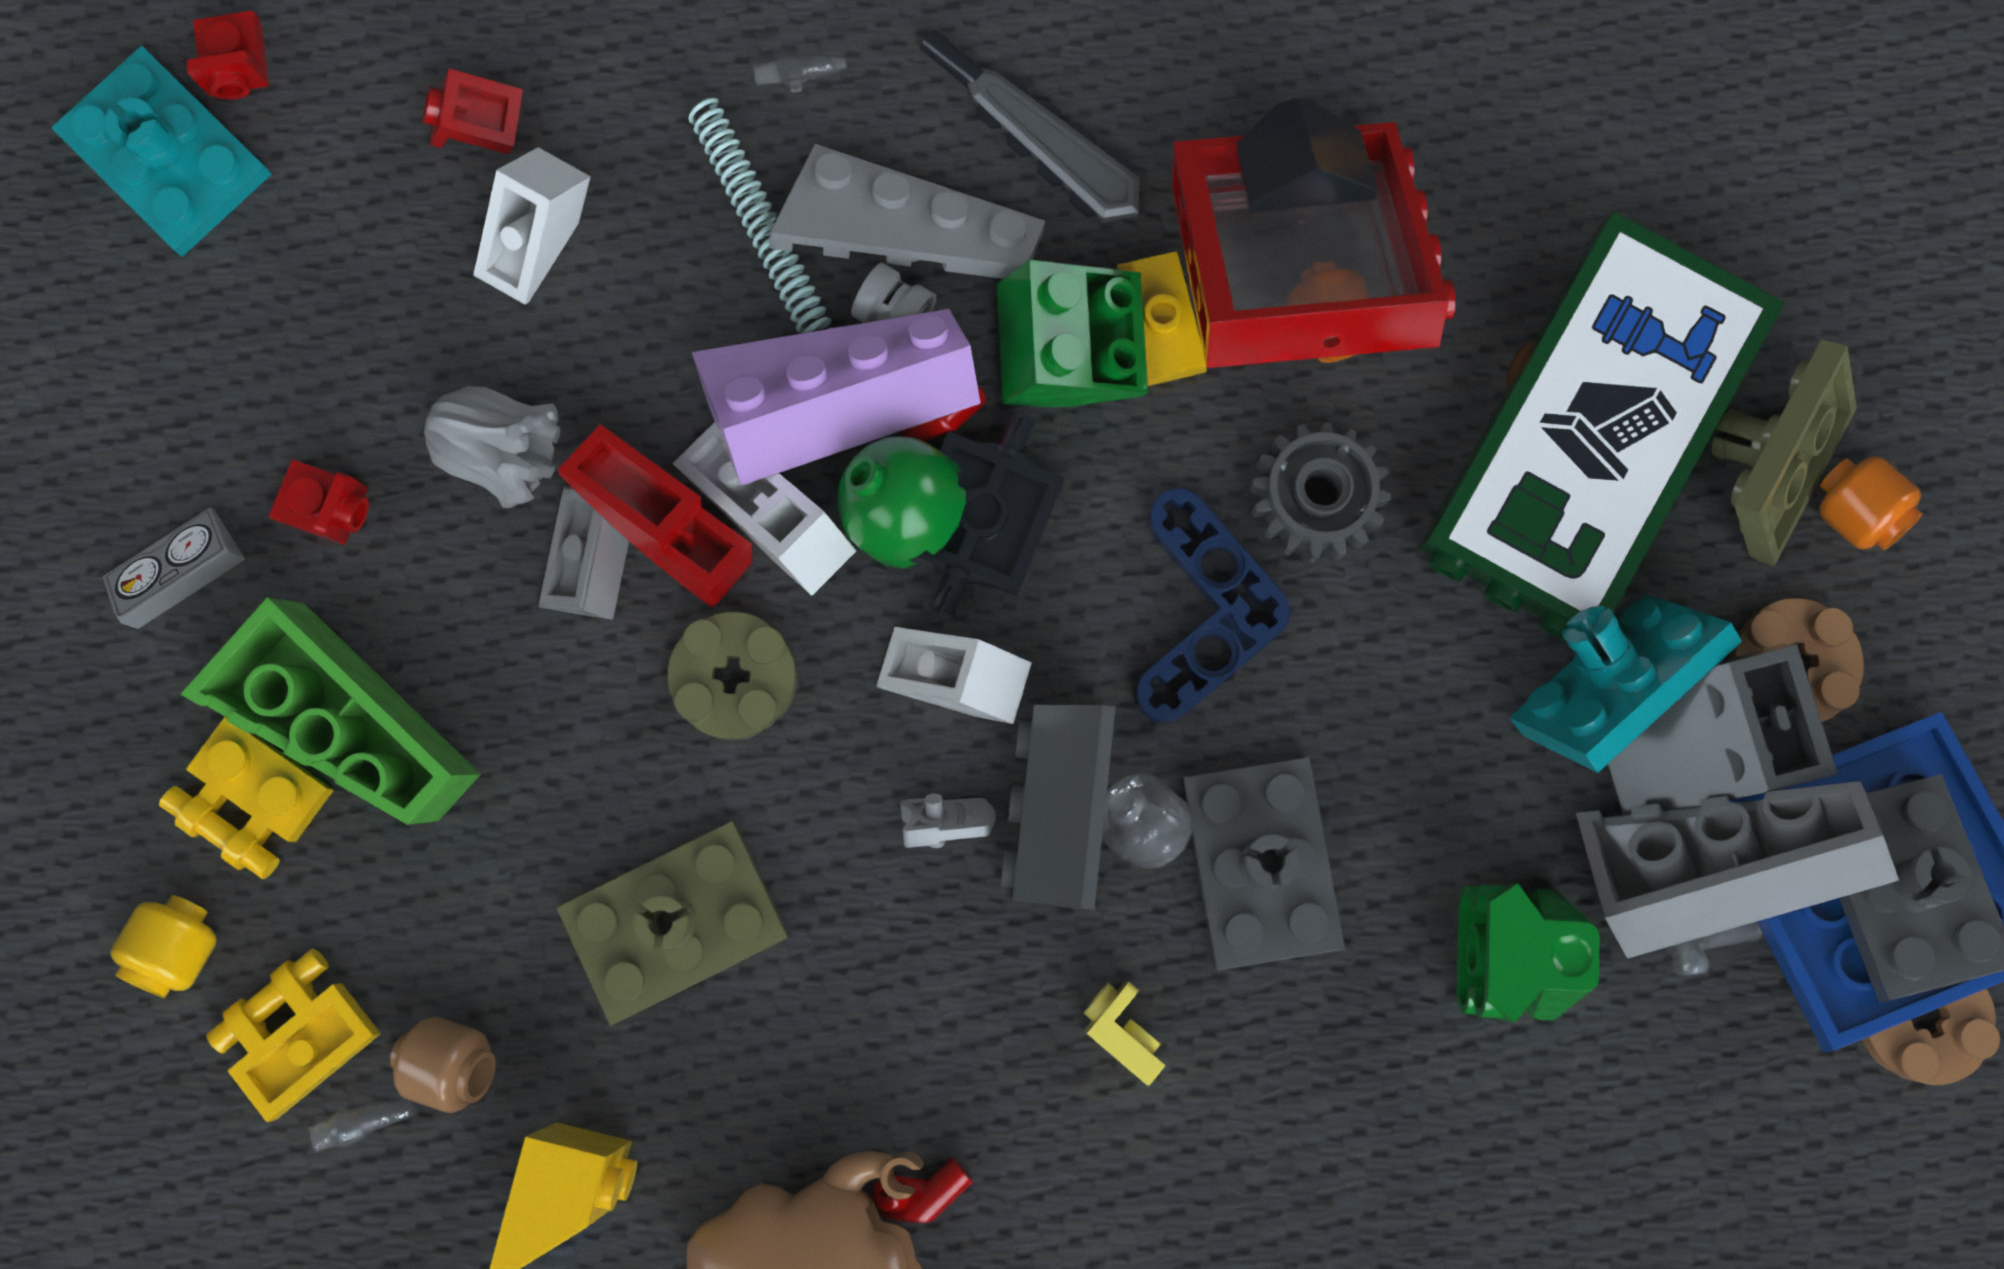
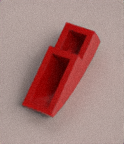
[558,424,752,609]

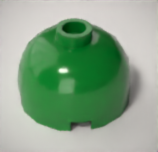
[836,437,966,568]

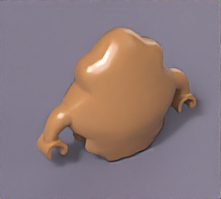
[687,1151,924,1269]

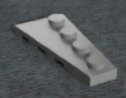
[770,144,1046,279]

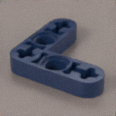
[1135,488,1291,724]

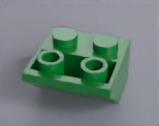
[996,260,1148,408]

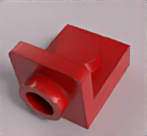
[186,10,269,100]
[422,68,523,155]
[268,459,369,545]

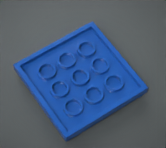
[1729,712,2004,1053]

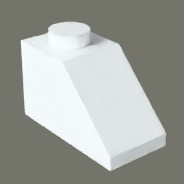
[474,147,591,305]
[876,627,1031,724]

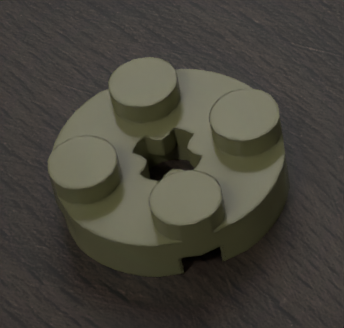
[667,612,797,740]

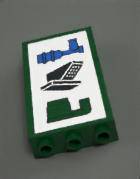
[1418,211,1785,642]

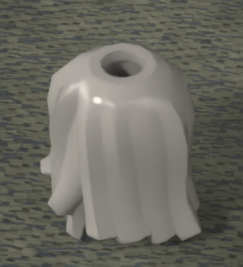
[424,386,561,508]

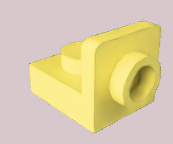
[1083,981,1166,1086]

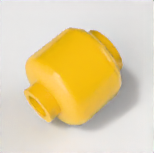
[110,895,217,998]

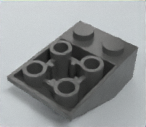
[1607,644,1838,815]

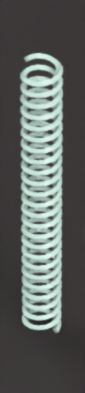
[688,98,832,333]

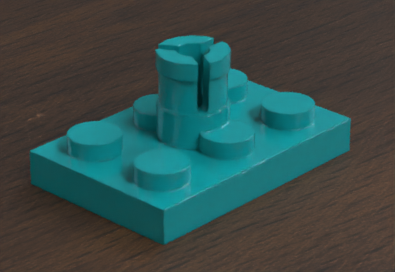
[51,45,272,257]
[1509,594,1742,773]

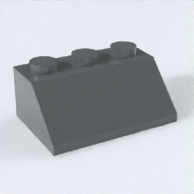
[1001,705,1116,910]

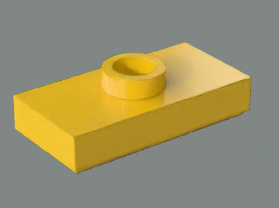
[1116,251,1207,386]

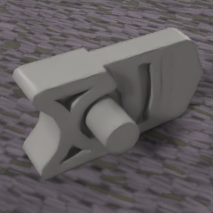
[900,793,996,848]

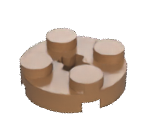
[1728,598,1864,722]
[1862,989,2001,1085]

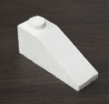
[673,422,856,596]

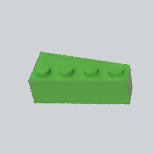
[180,597,481,825]

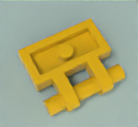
[159,717,334,879]
[206,948,381,1122]

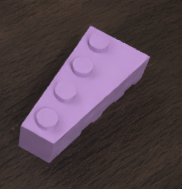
[691,309,981,486]

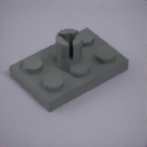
[1181,757,1345,971]
[1839,774,2004,1003]

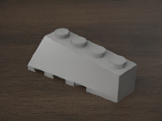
[1576,781,1899,959]

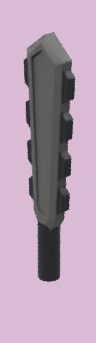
[920,30,1140,222]

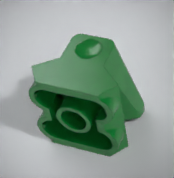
[1456,883,1600,1023]

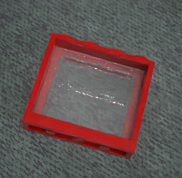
[1171,122,1455,368]

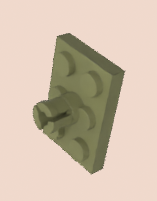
[1712,339,1857,567]
[556,821,790,1026]

